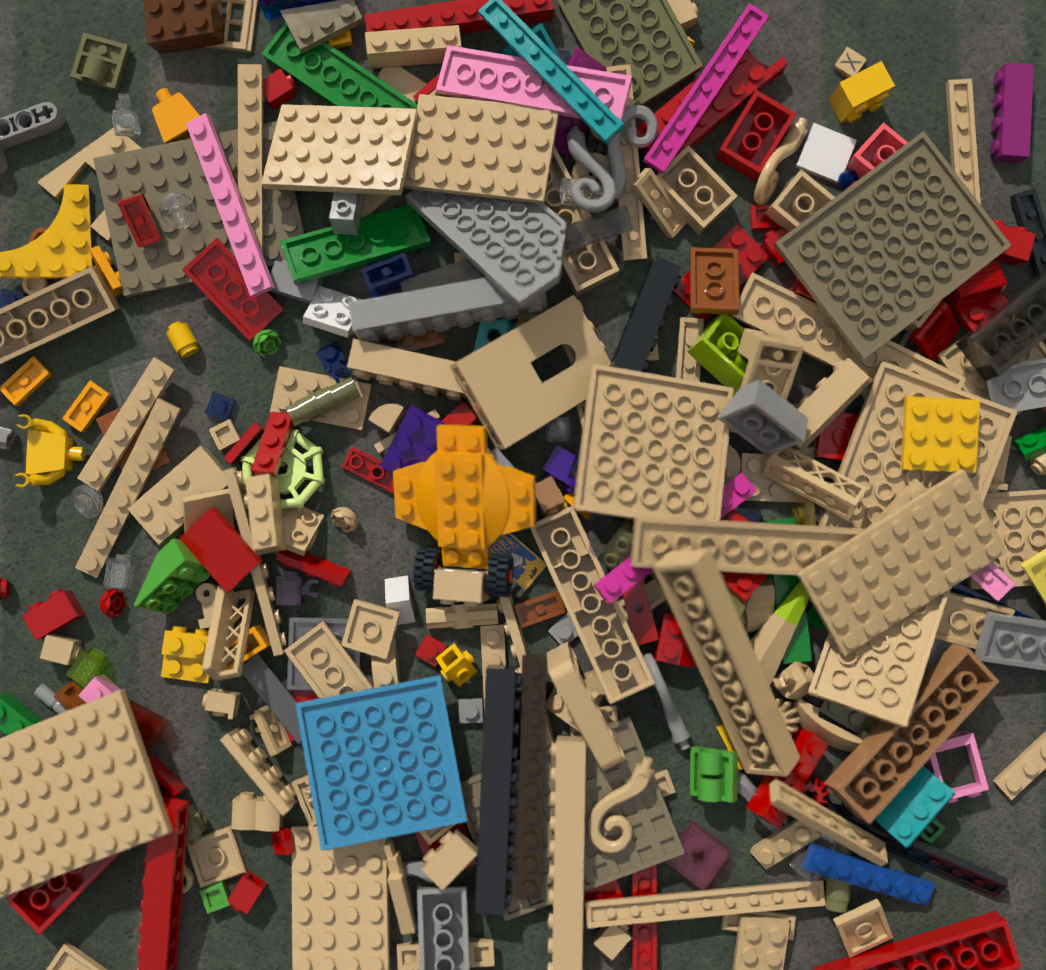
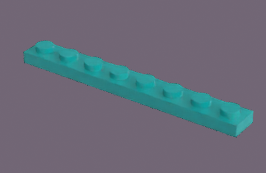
[478,0,624,144]

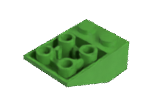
[134,538,210,614]

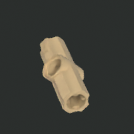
[426,603,499,629]

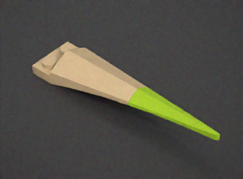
[708,582,809,701]

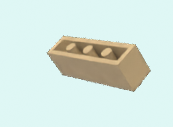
[365,25,462,69]
[797,357,873,450]

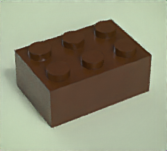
[144,0,225,54]

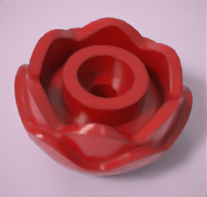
[99,588,126,618]

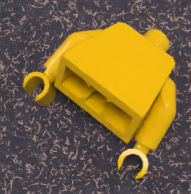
[14,414,86,489]

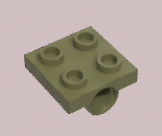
[70,33,131,92]

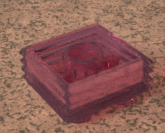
[666,821,731,890]

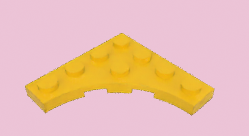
[0,184,92,279]

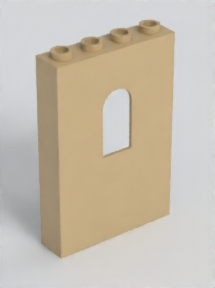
[449,295,611,450]

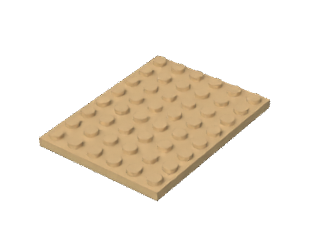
[818,361,1017,592]
[0,689,173,898]

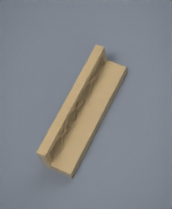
[763,447,868,521]
[202,585,255,681]

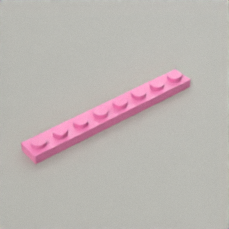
[186,113,275,298]

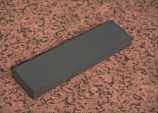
[242,653,302,744]

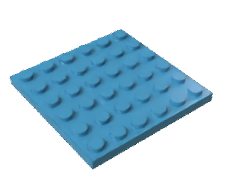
[295,675,467,851]

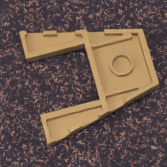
[37,127,141,243]

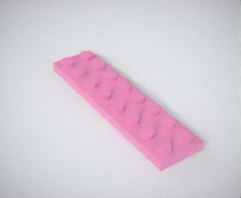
[436,45,632,121]

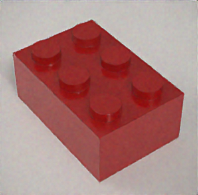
[715,90,796,182]

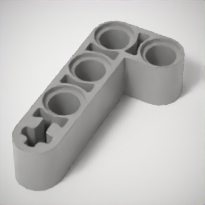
[0,102,65,175]

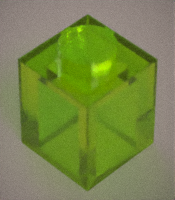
[66,648,109,687]

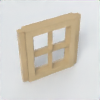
[206,0,258,53]

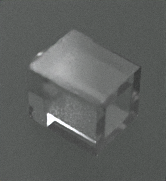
[103,554,138,590]

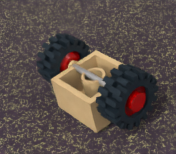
[413,547,514,606]

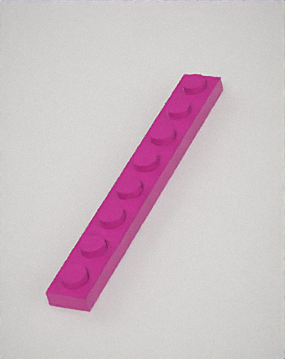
[643,3,769,174]
[593,472,757,605]

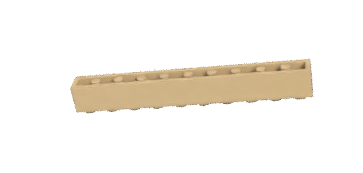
[548,736,586,970]

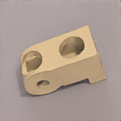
[196,583,218,629]

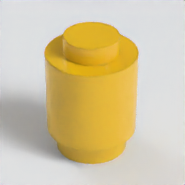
[166,321,199,358]

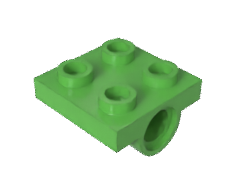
[690,746,738,803]

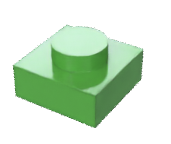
[199,880,231,914]

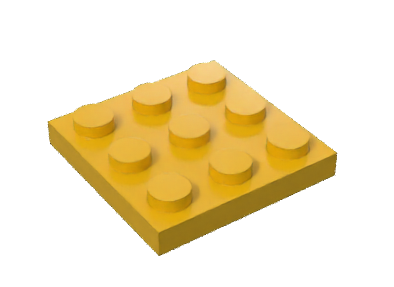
[900,396,980,473]

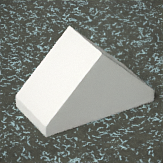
[385,575,416,625]

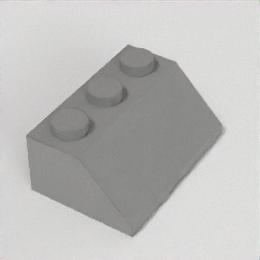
[718,379,808,455]

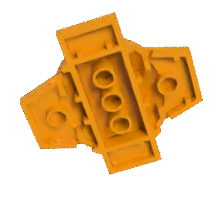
[393,425,536,569]

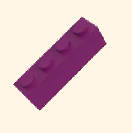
[990,63,1034,164]

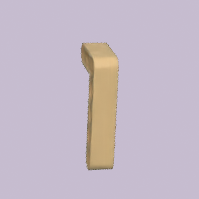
[546,642,626,771]

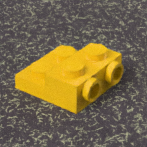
[161,626,210,683]

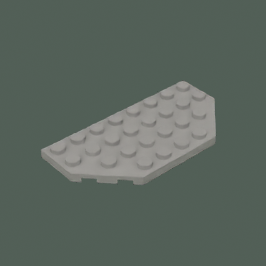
[405,189,567,308]

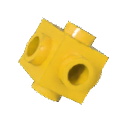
[436,643,478,687]

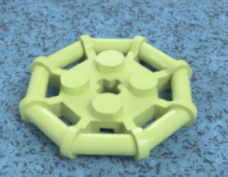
[240,429,325,509]

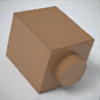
[535,476,565,517]

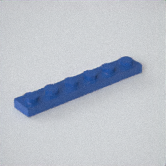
[802,843,936,906]

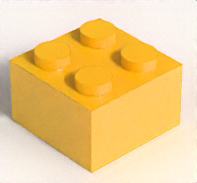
[828,61,895,123]

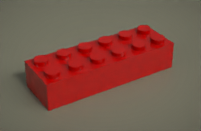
[636,49,772,158]

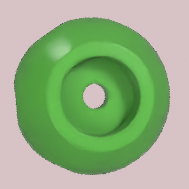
[253,329,281,357]

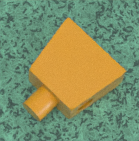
[152,88,200,144]

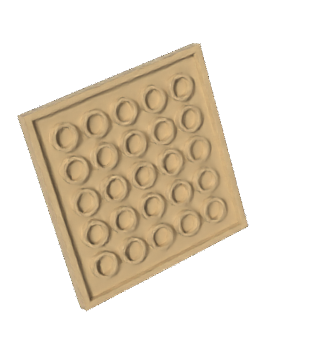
[573,364,734,520]

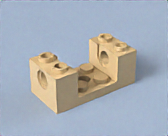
[729,328,804,433]

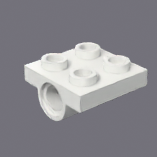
[303,286,362,338]

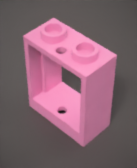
[926,730,989,803]

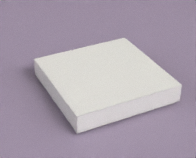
[795,123,857,185]

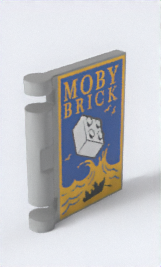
[485,533,547,599]

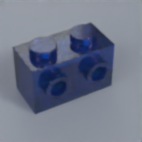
[361,252,416,298]

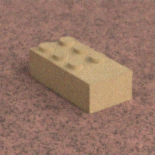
[128,446,228,545]

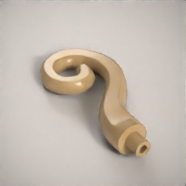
[754,117,808,205]
[588,756,655,854]

